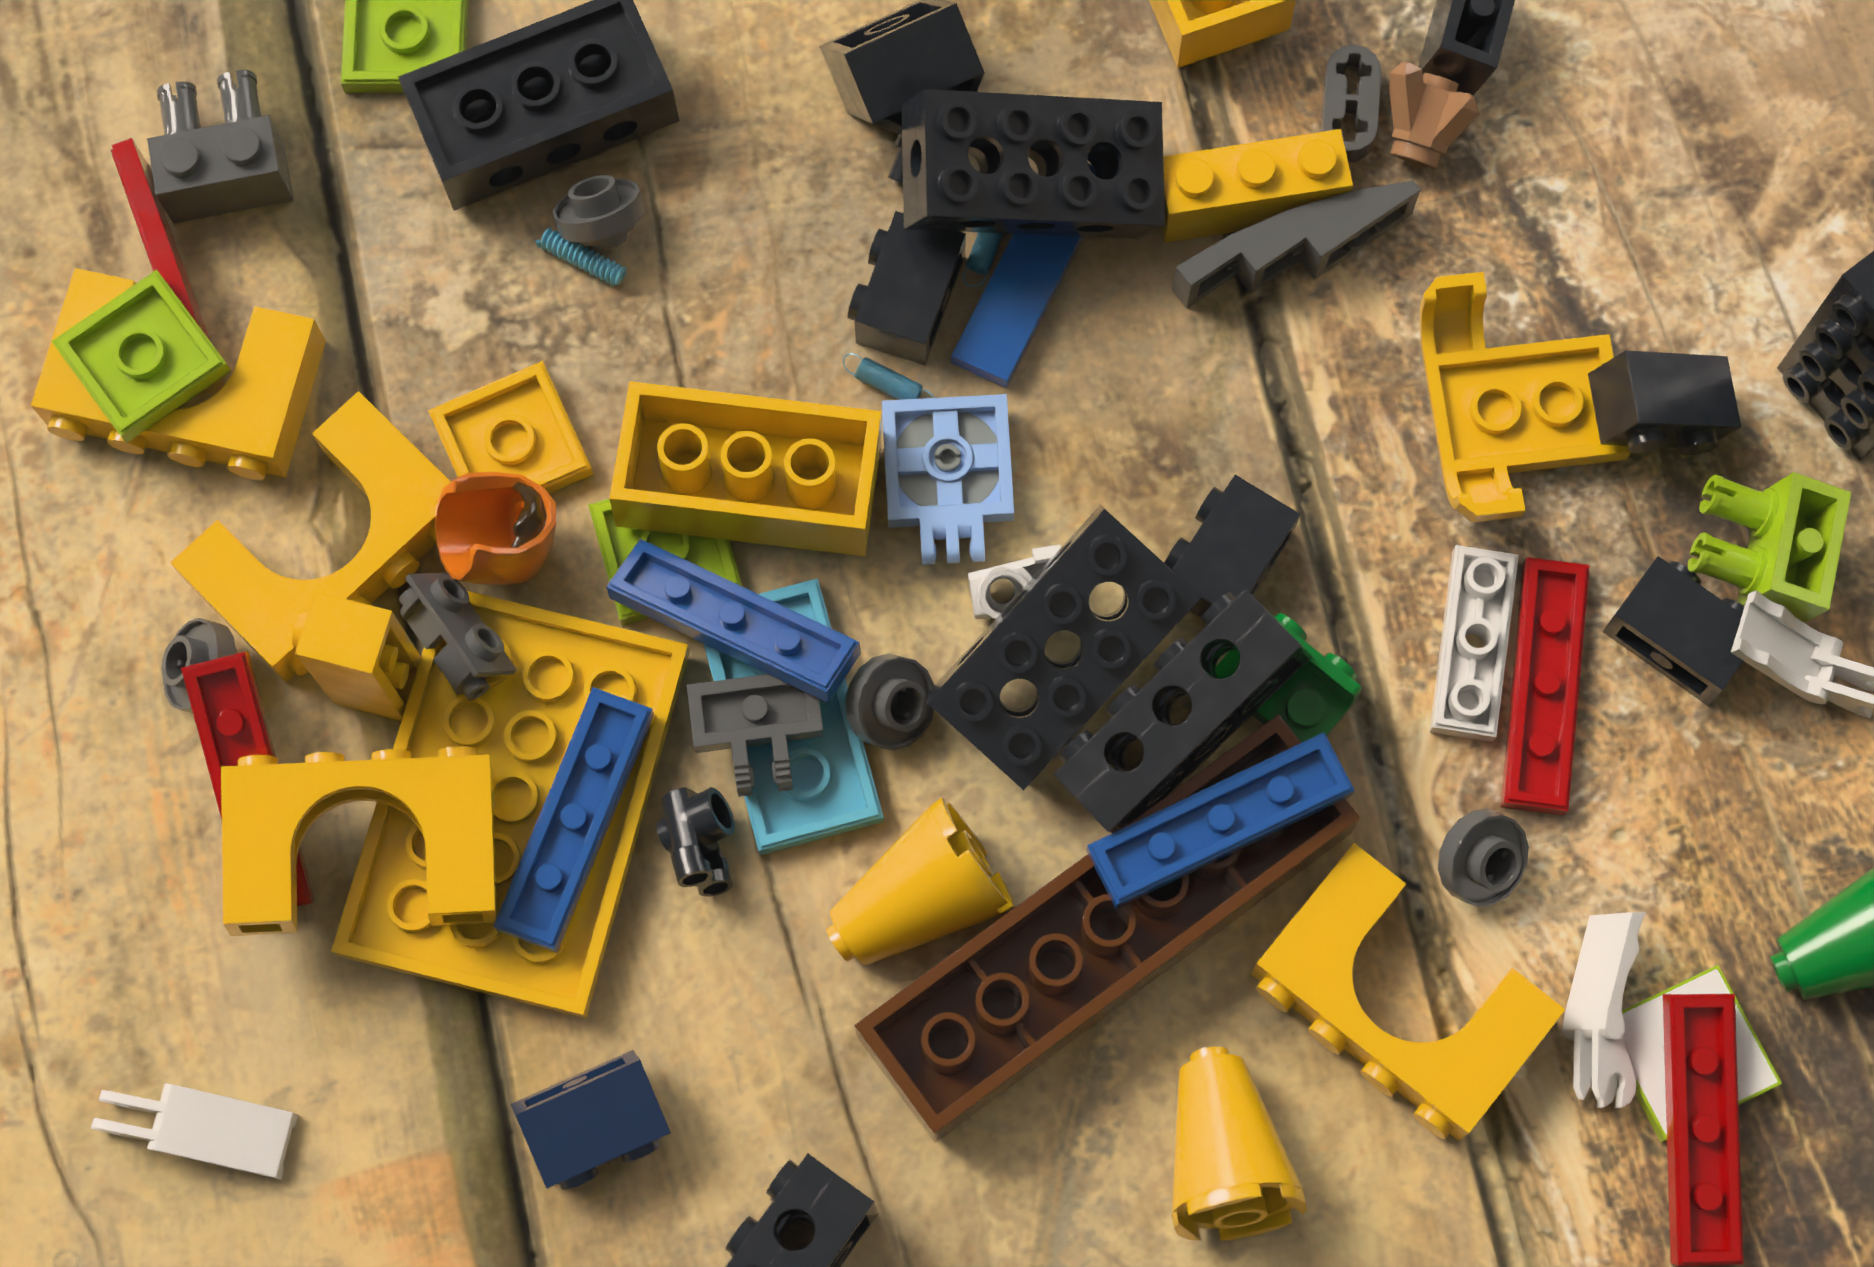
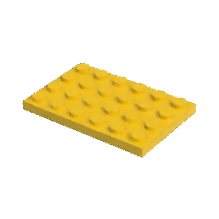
[331,591,690,1019]

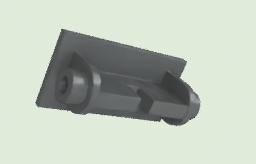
[399,573,517,700]

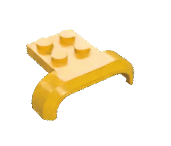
[1420,272,1631,523]

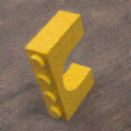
[31,268,326,480]
[170,391,451,683]
[221,746,497,936]
[1251,843,1566,1141]

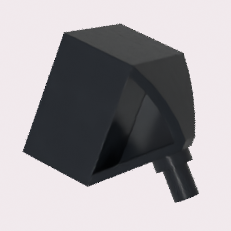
[819,0,985,183]

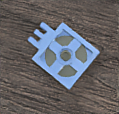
[882,394,1014,565]

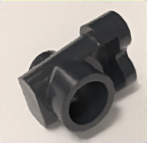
[656,787,735,897]

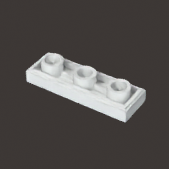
[1429,545,1519,742]

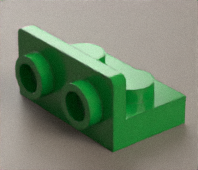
[1216,612,1362,743]

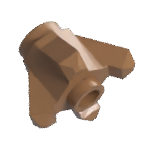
[1388,61,1480,169]

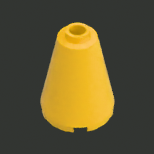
[826,797,1015,966]
[1172,1046,1307,1241]

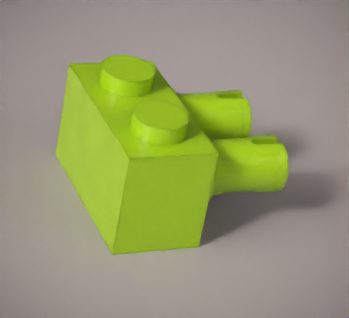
[1688,472,1852,623]

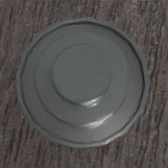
[553,175,646,250]
[161,618,237,713]
[845,653,935,751]
[1438,809,1529,907]

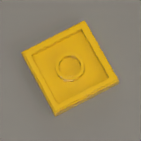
[428,361,594,494]

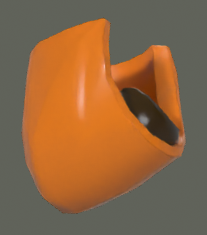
[435,472,556,585]

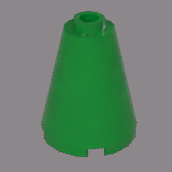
[1769,867,1874,1000]

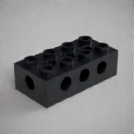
[398,0,680,211]
[902,89,1165,239]
[1777,251,1874,460]
[927,504,1202,790]
[1054,588,1313,833]
[725,1153,878,1267]

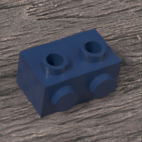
[510,1050,671,1190]

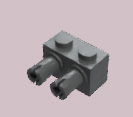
[147,70,293,224]

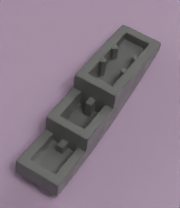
[1172,180,1420,309]

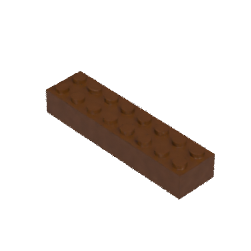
[854,714,1360,1143]

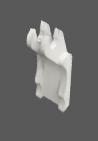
[1731,590,1874,718]
[1562,912,1646,1108]
[91,1084,298,1180]

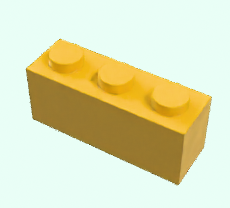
[1162,129,1353,243]
[292,591,421,721]

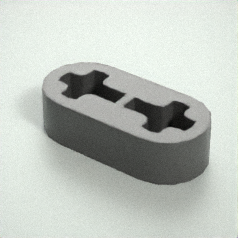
[1320,45,1381,163]

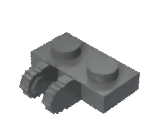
[687,674,824,797]

